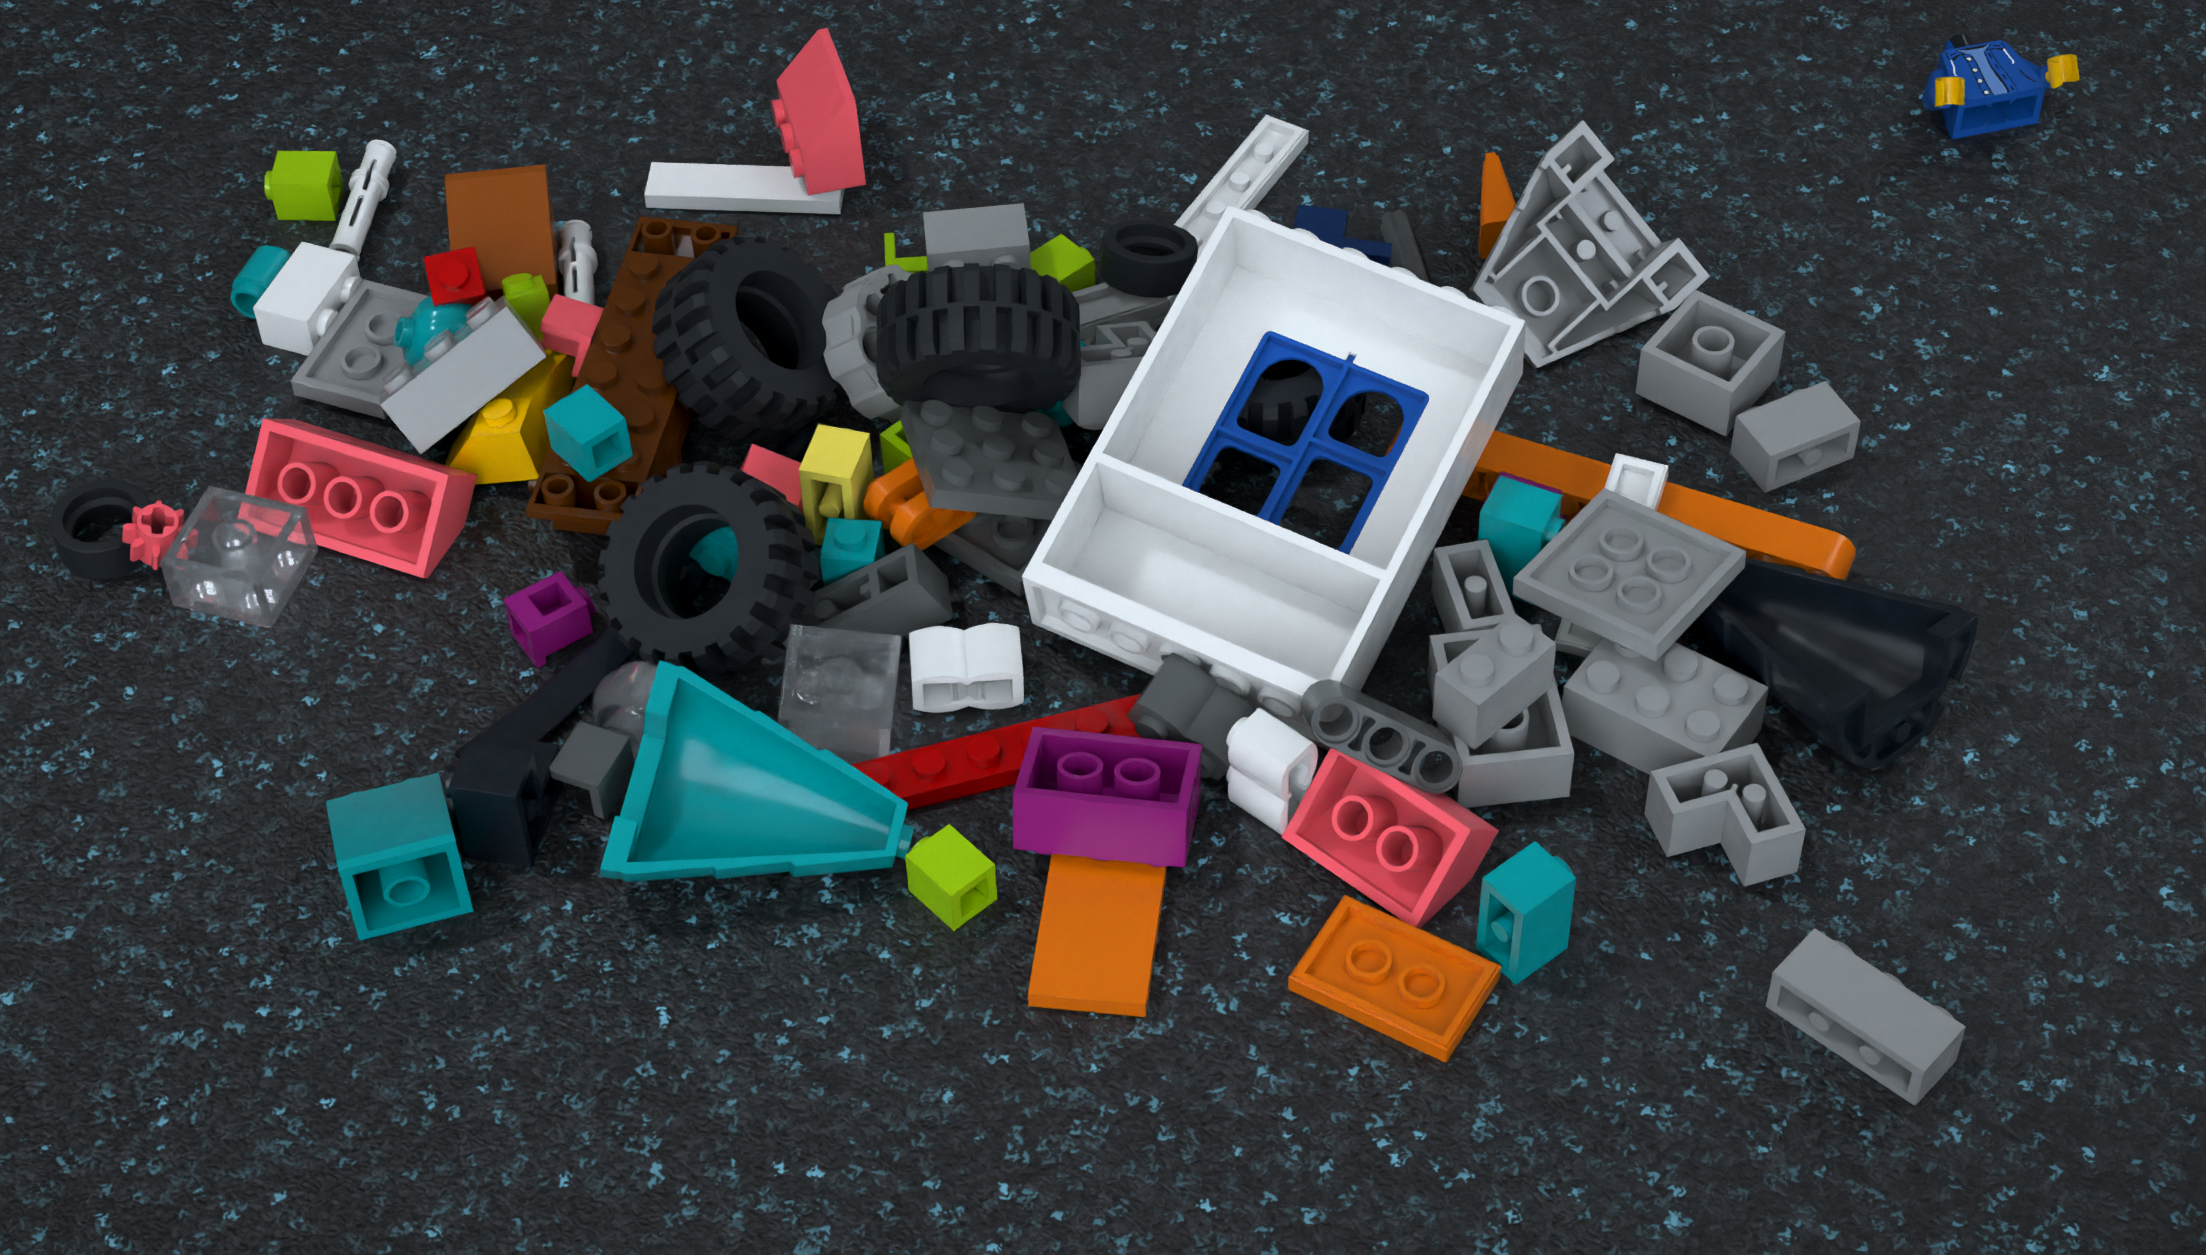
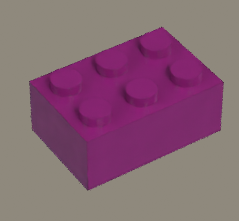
[1013,727,1203,868]

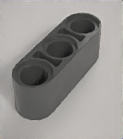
[1301,679,1463,794]

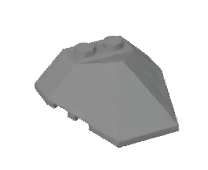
[1469,120,1710,369]

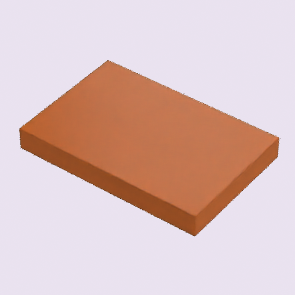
[1028,854,1166,1017]
[1288,895,1501,1063]

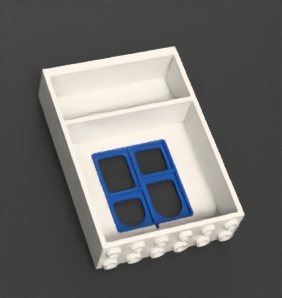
[1022,204,1526,751]

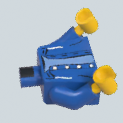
[1922,34,2080,139]

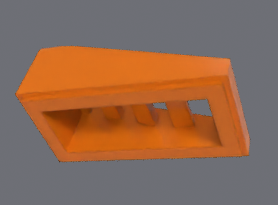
[1479,152,1516,260]

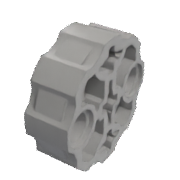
[822,264,913,424]

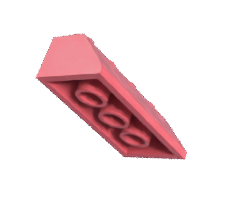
[239,418,477,578]

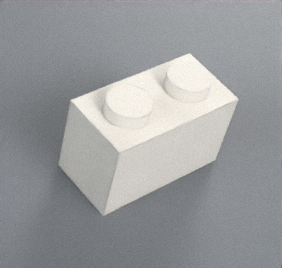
[253,242,363,356]

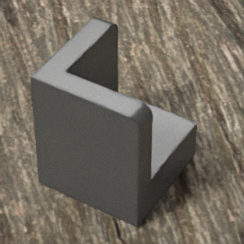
[549,721,635,819]

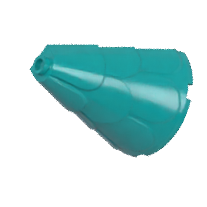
[600,660,914,882]

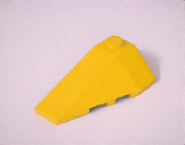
[445,350,576,485]

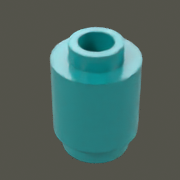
[231,245,292,319]

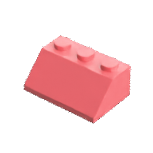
[771,28,866,196]
[1282,748,1499,929]

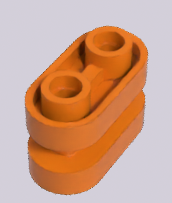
[863,457,979,551]

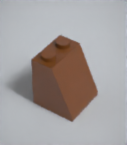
[445,164,561,303]

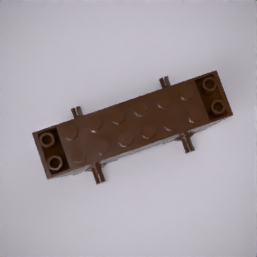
[526,216,758,535]

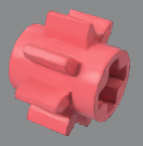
[122,500,192,570]

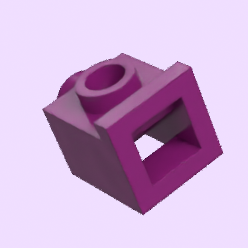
[503,571,596,669]

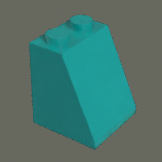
[326,773,474,941]

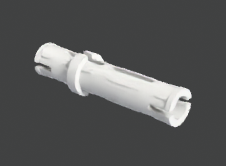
[329,140,397,263]
[557,220,598,306]

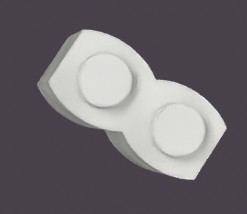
[909,623,1024,713]
[1226,707,1318,835]

